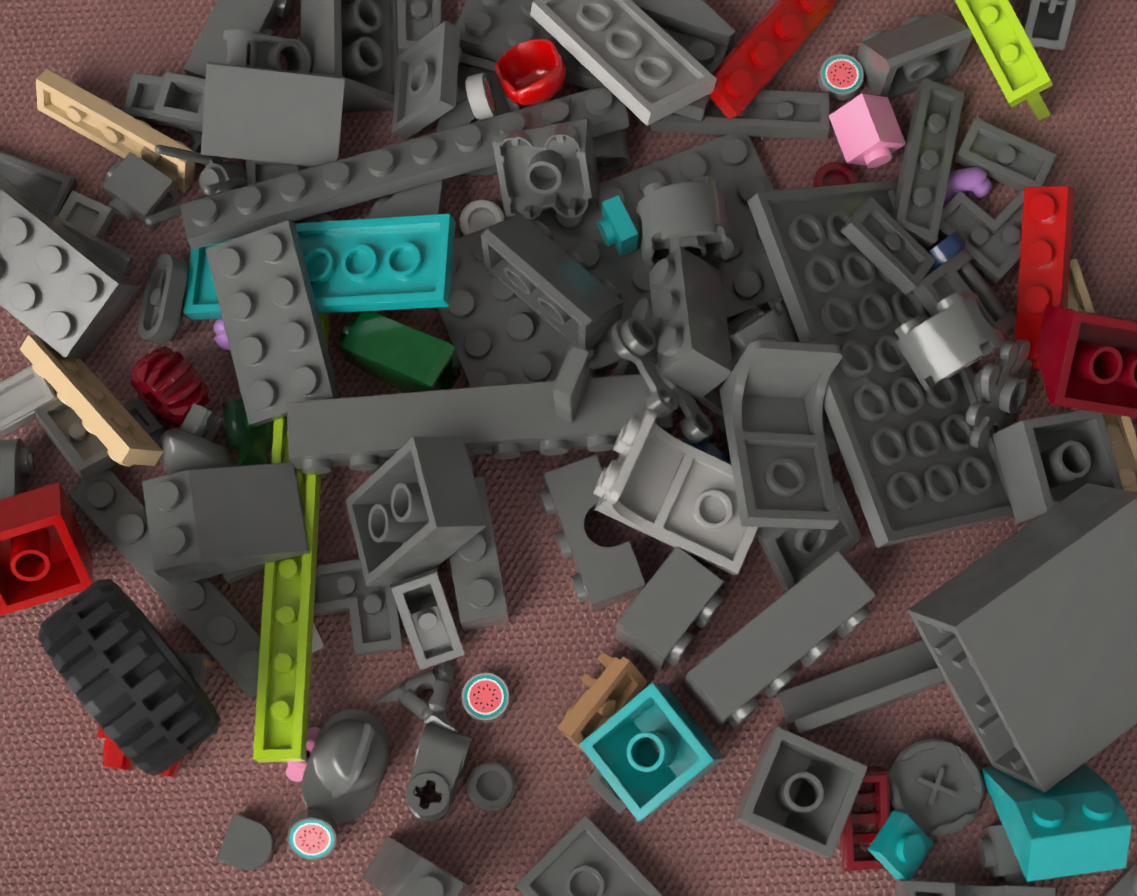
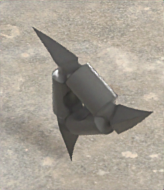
[372,660,459,733]

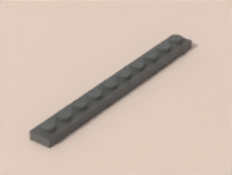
[180,86,629,250]

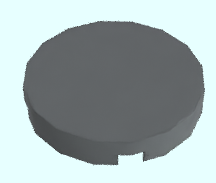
[888,738,984,837]

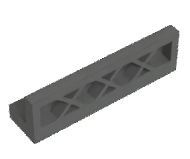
[775,640,947,737]

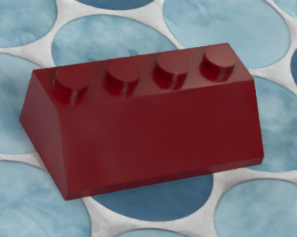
[1036,304,1137,418]

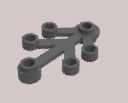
[611,317,726,443]

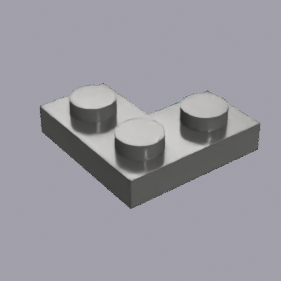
[938,190,1024,286]
[34,398,164,481]
[314,559,404,657]

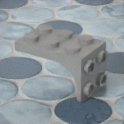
[593,408,758,575]

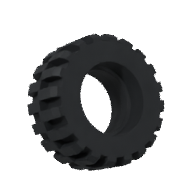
[38,579,221,775]

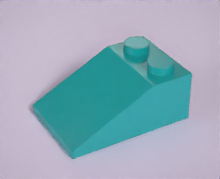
[981,763,1132,882]

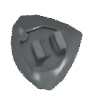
[158,403,233,474]

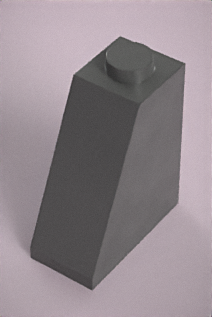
[362,836,470,896]

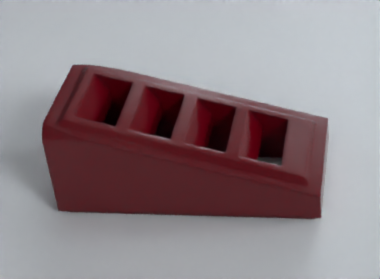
[840,766,890,871]

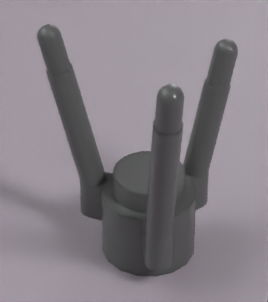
[145,145,247,225]

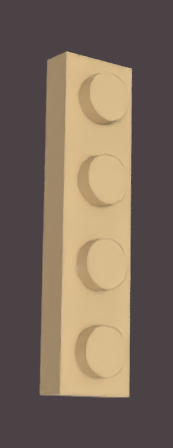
[36,69,195,192]
[20,335,164,466]

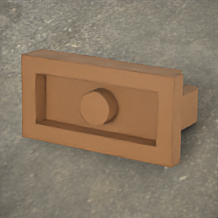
[557,653,648,755]

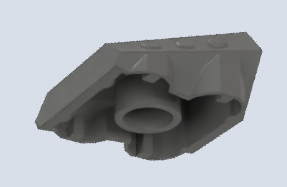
[492,118,600,219]

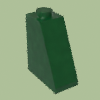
[339,311,461,393]

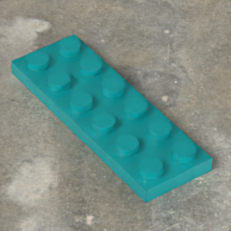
[183,214,456,320]

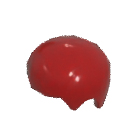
[494,39,567,106]

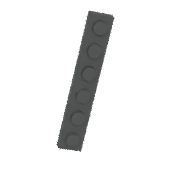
[69,468,260,701]

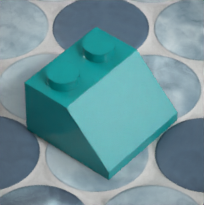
[579,683,725,822]

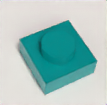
[597,195,638,258]
[868,811,933,881]

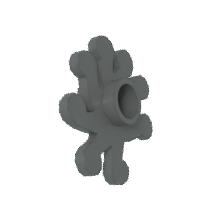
[966,339,1032,449]

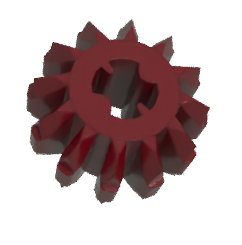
[130,346,209,426]

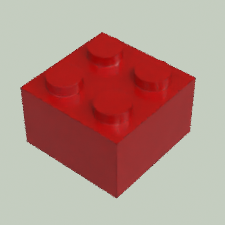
[0,482,94,616]

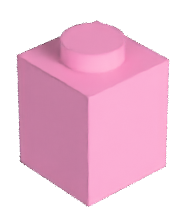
[829,94,906,168]

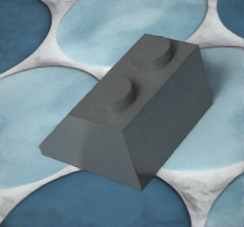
[856,11,973,101]
[733,727,868,859]

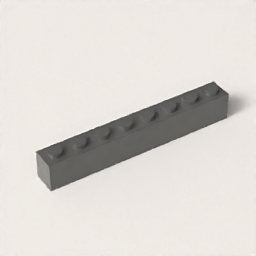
[287,374,672,475]

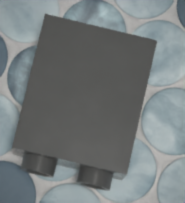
[907,483,1137,792]

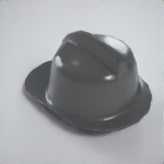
[301,708,390,824]

